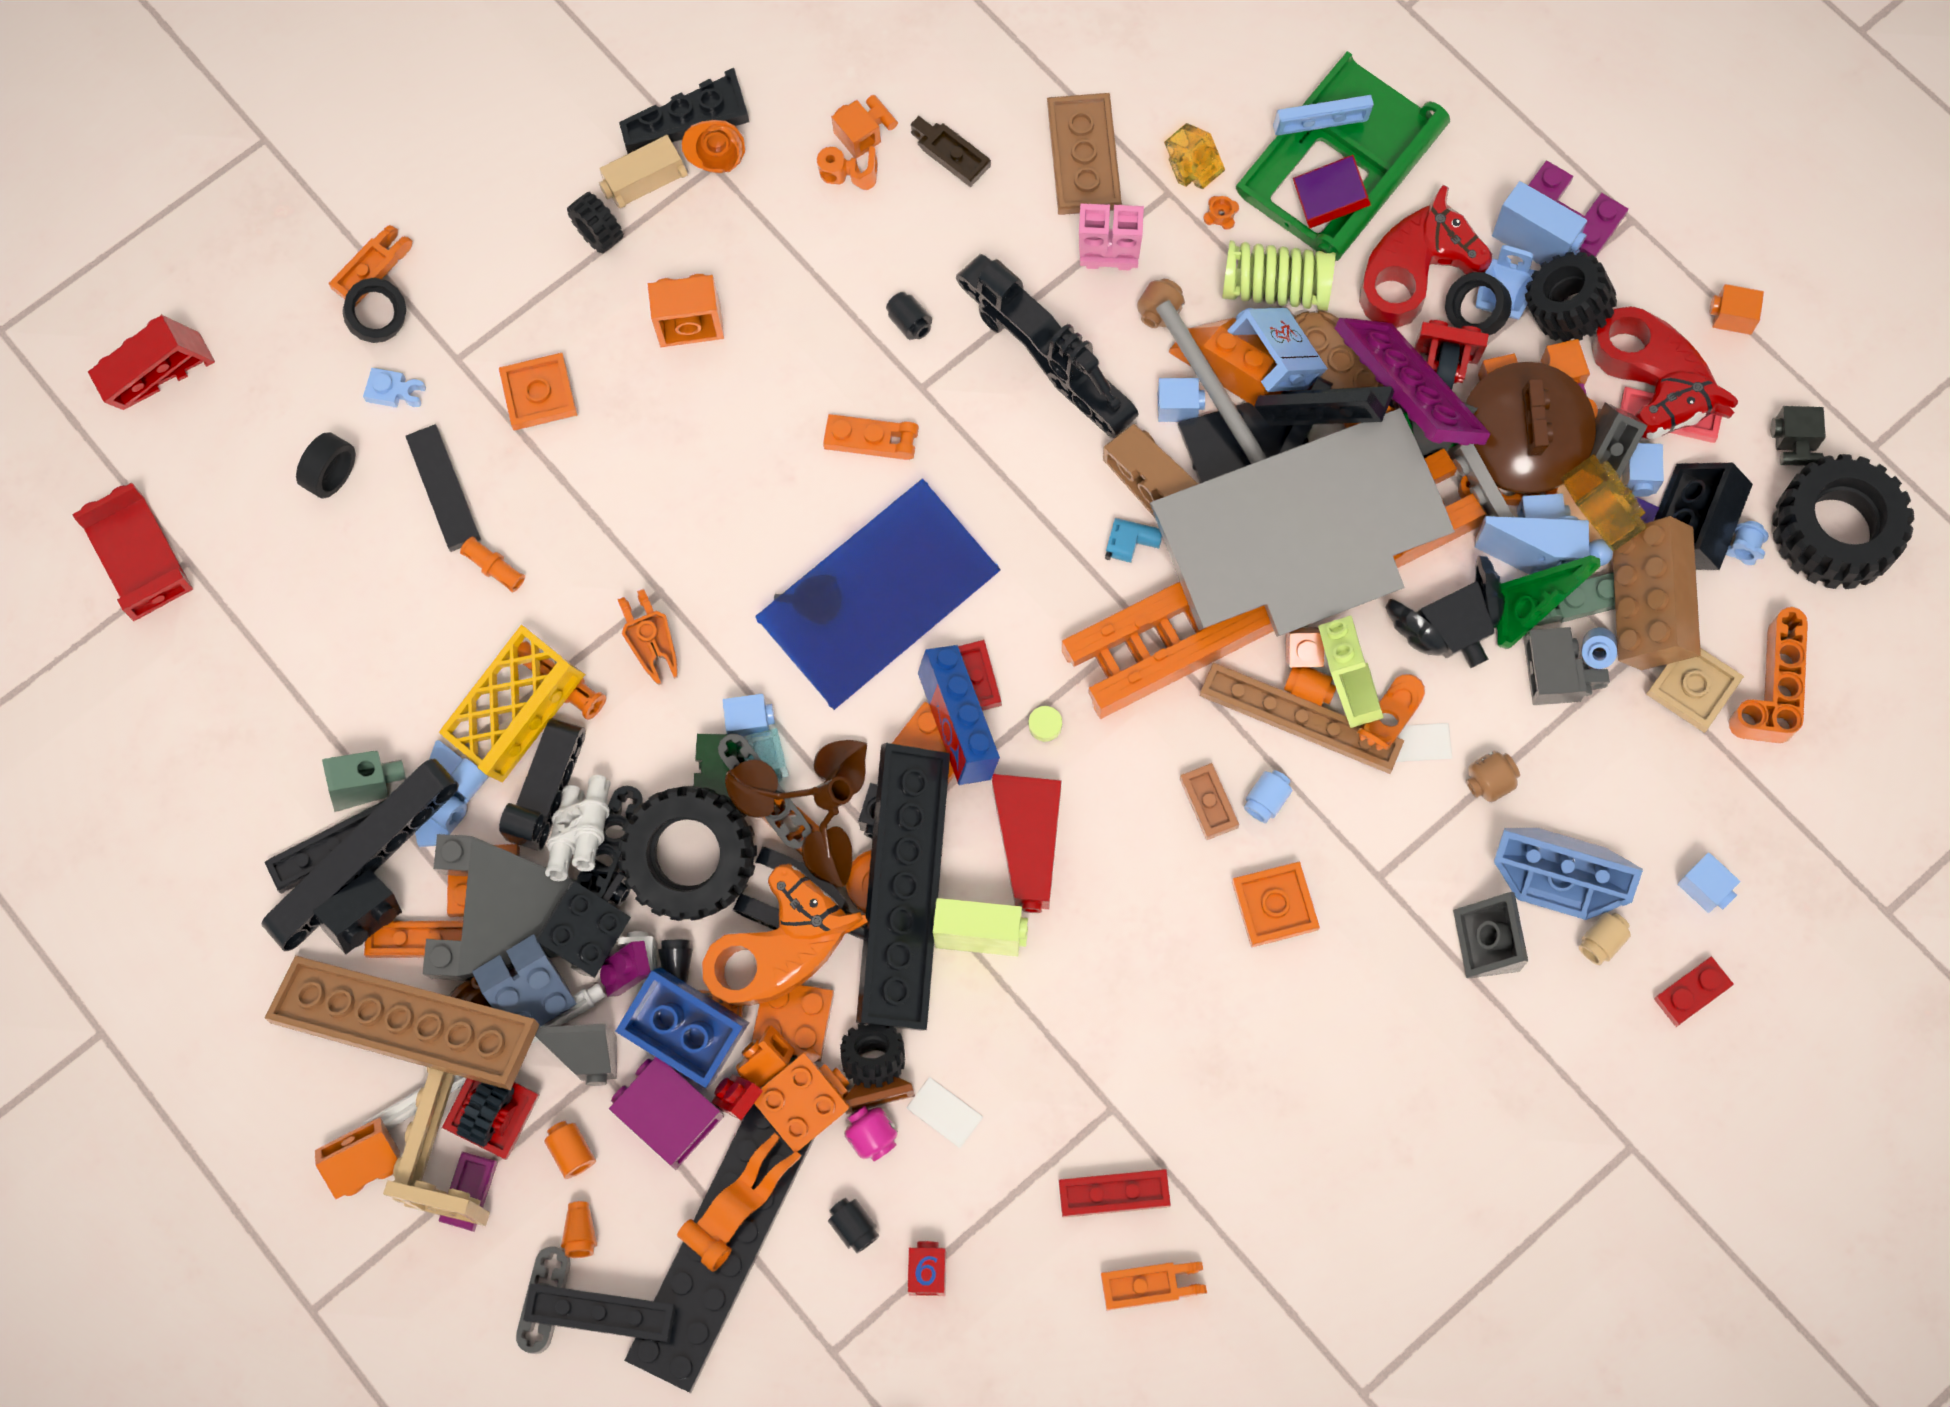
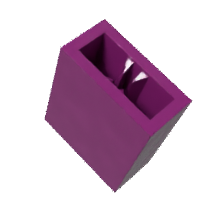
[608,1057,724,1171]

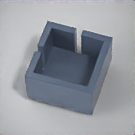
[472,934,577,1027]

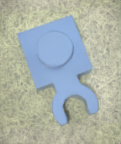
[363,368,426,408]

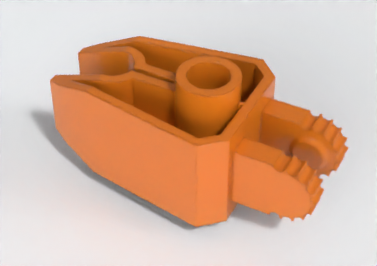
[617,589,678,685]

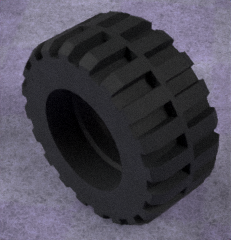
[1772,454,1915,589]
[618,786,757,921]

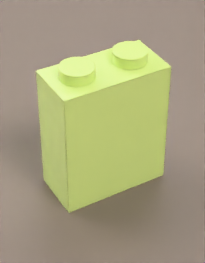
[933,898,1028,957]

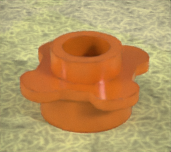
[1204,196,1239,230]

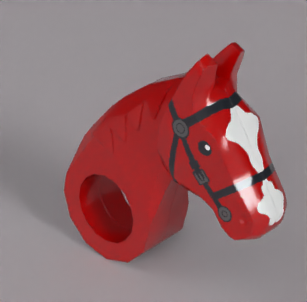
[1592,306,1738,440]

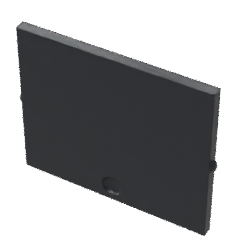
[1177,402,1309,483]

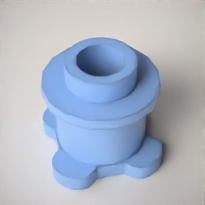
[1726,521,1769,565]

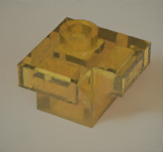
[1164,123,1225,189]

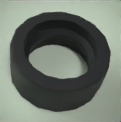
[1445,272,1512,336]
[342,278,406,343]
[296,432,356,499]

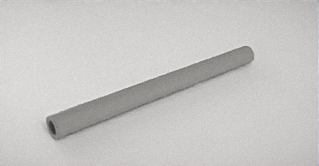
[1156,300,1267,464]

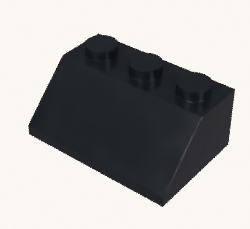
[1654,462,1753,570]

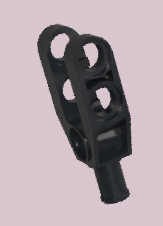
[733,847,865,940]

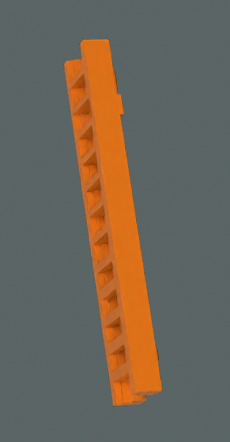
[1062,449,1486,719]

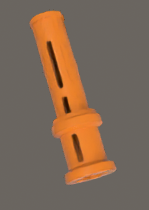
[518,641,606,720]

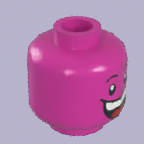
[844,1106,898,1161]

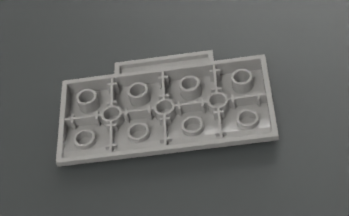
[1150,408,1455,637]

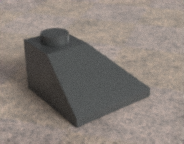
[535,1024,617,1086]

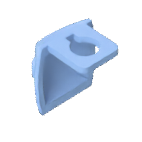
[1476,245,1535,320]

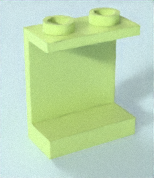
[1318,616,1384,728]

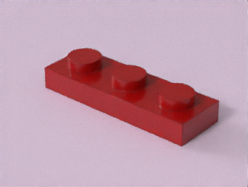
[1059,1169,1171,1218]

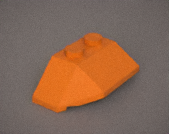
[1169,318,1283,406]

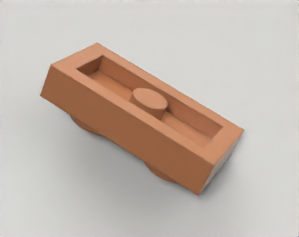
[1180,763,1239,840]

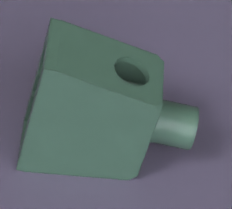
[322,751,406,812]

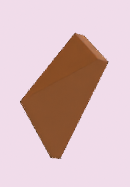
[844,1076,915,1114]

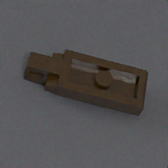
[910,116,991,187]

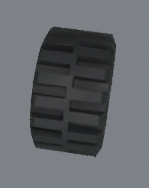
[1525,252,1617,342]

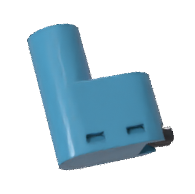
[1105,518,1162,563]

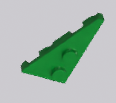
[1497,555,1600,649]

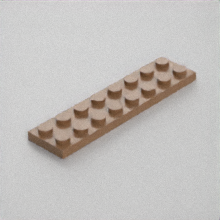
[264,955,540,1090]

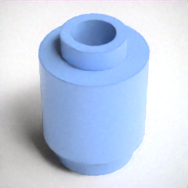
[1582,627,1617,669]
[1244,770,1293,823]

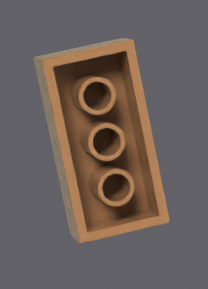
[1612,516,1701,671]

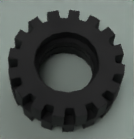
[567,192,624,254]
[840,1024,905,1088]

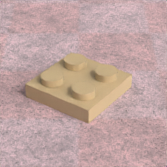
[1646,648,1744,733]

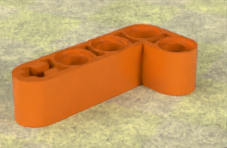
[1728,607,1808,743]

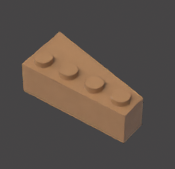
[1103,424,1198,518]

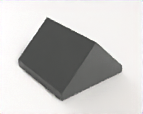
[1453,892,1528,978]

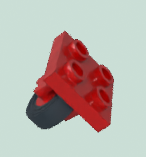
[1414,320,1489,390]

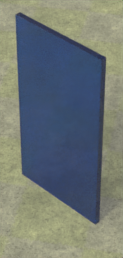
[755,478,1001,710]

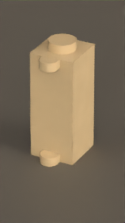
[599,135,688,209]

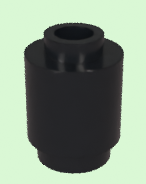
[886,292,932,340]
[828,1198,879,1254]

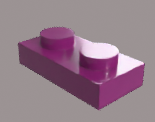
[600,941,651,997]

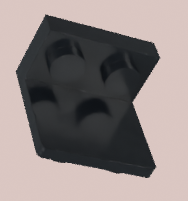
[536,882,631,978]

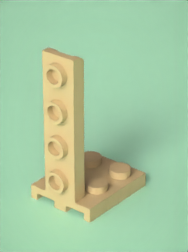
[383,1067,490,1226]

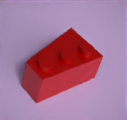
[88,314,215,410]

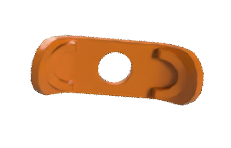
[1357,674,1425,751]

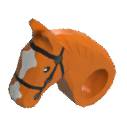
[702,864,868,1006]

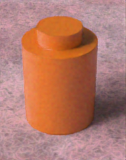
[544,1121,596,1179]

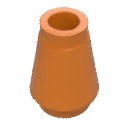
[561,1201,597,1258]

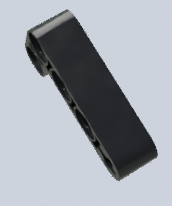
[499,718,585,851]

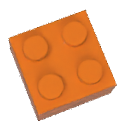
[647,274,724,348]

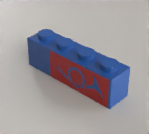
[918,645,1000,785]

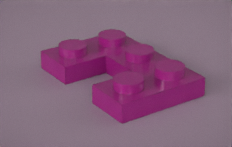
[1528,160,1629,257]

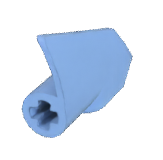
[415,740,489,847]

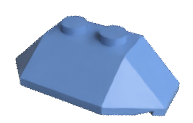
[1494,828,1643,920]

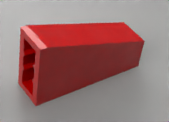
[992,774,1062,913]

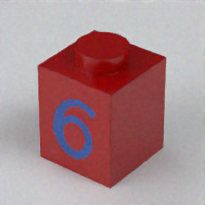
[908,1241,947,1296]

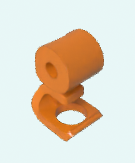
[817,146,878,190]

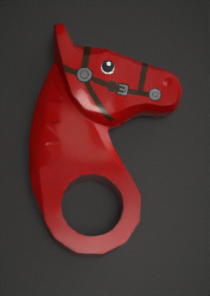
[1359,185,1493,328]

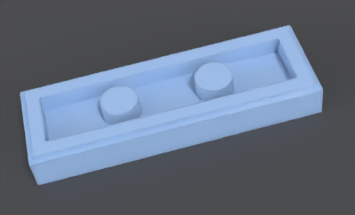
[1273,95,1374,136]

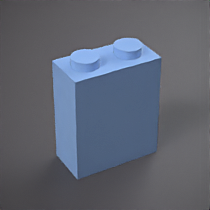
[1492,181,1587,265]

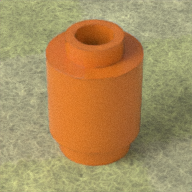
[1284,667,1336,706]

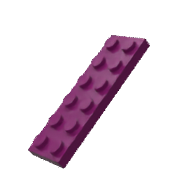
[1334,318,1491,446]

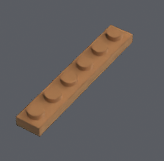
[1200,662,1405,774]

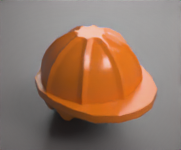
[682,120,745,173]

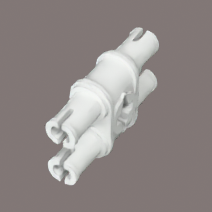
[545,775,611,881]

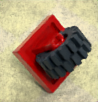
[442,1078,540,1160]

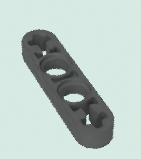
[718,734,812,849]

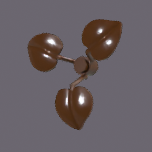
[725,740,867,888]

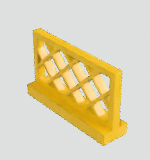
[439,625,586,783]

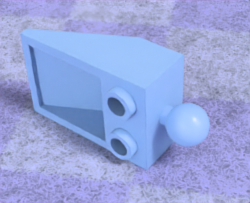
[1475,516,1613,575]

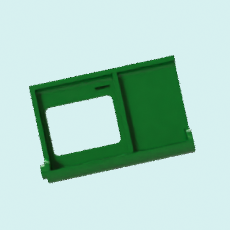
[1236,51,1450,261]

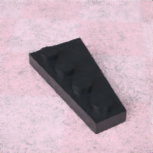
[619,67,750,154]

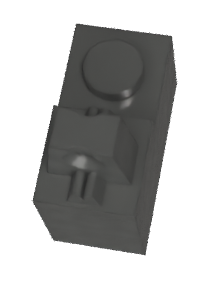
[1581,402,1648,486]
[1524,627,1610,705]

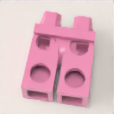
[1079,203,1144,270]

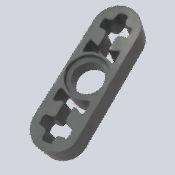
[516,1247,570,1354]

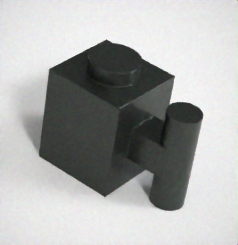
[1770,406,1826,466]

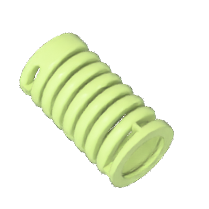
[1222,240,1336,311]

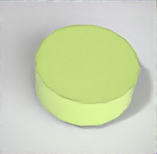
[1028,706,1062,742]

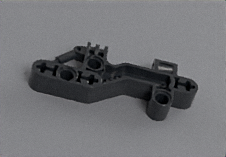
[956,254,1139,438]

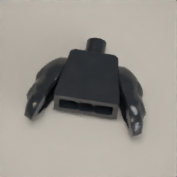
[1385,556,1505,669]

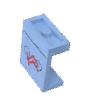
[1227,307,1328,392]

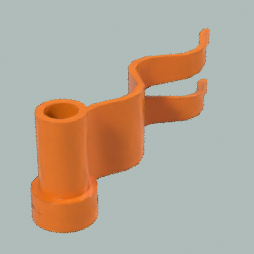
[677,1133,802,1272]

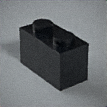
[313,869,402,954]

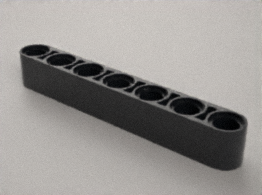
[261,759,459,951]

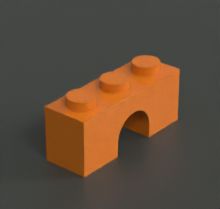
[1478,339,1590,386]

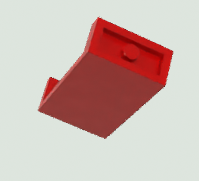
[72,483,193,622]

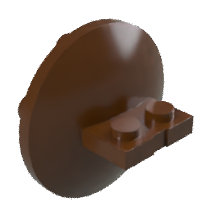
[1465,362,1596,494]

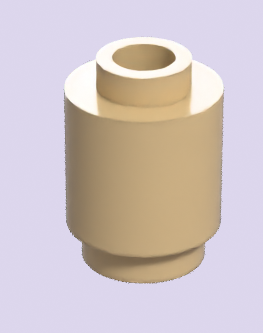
[1579,913,1631,965]

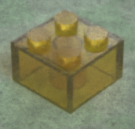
[1561,454,1648,552]

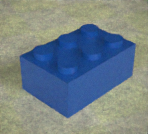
[615,967,750,1088]

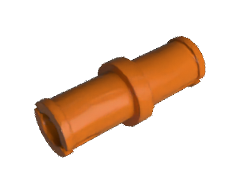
[460,536,525,593]

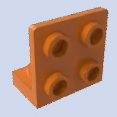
[754,1047,850,1152]

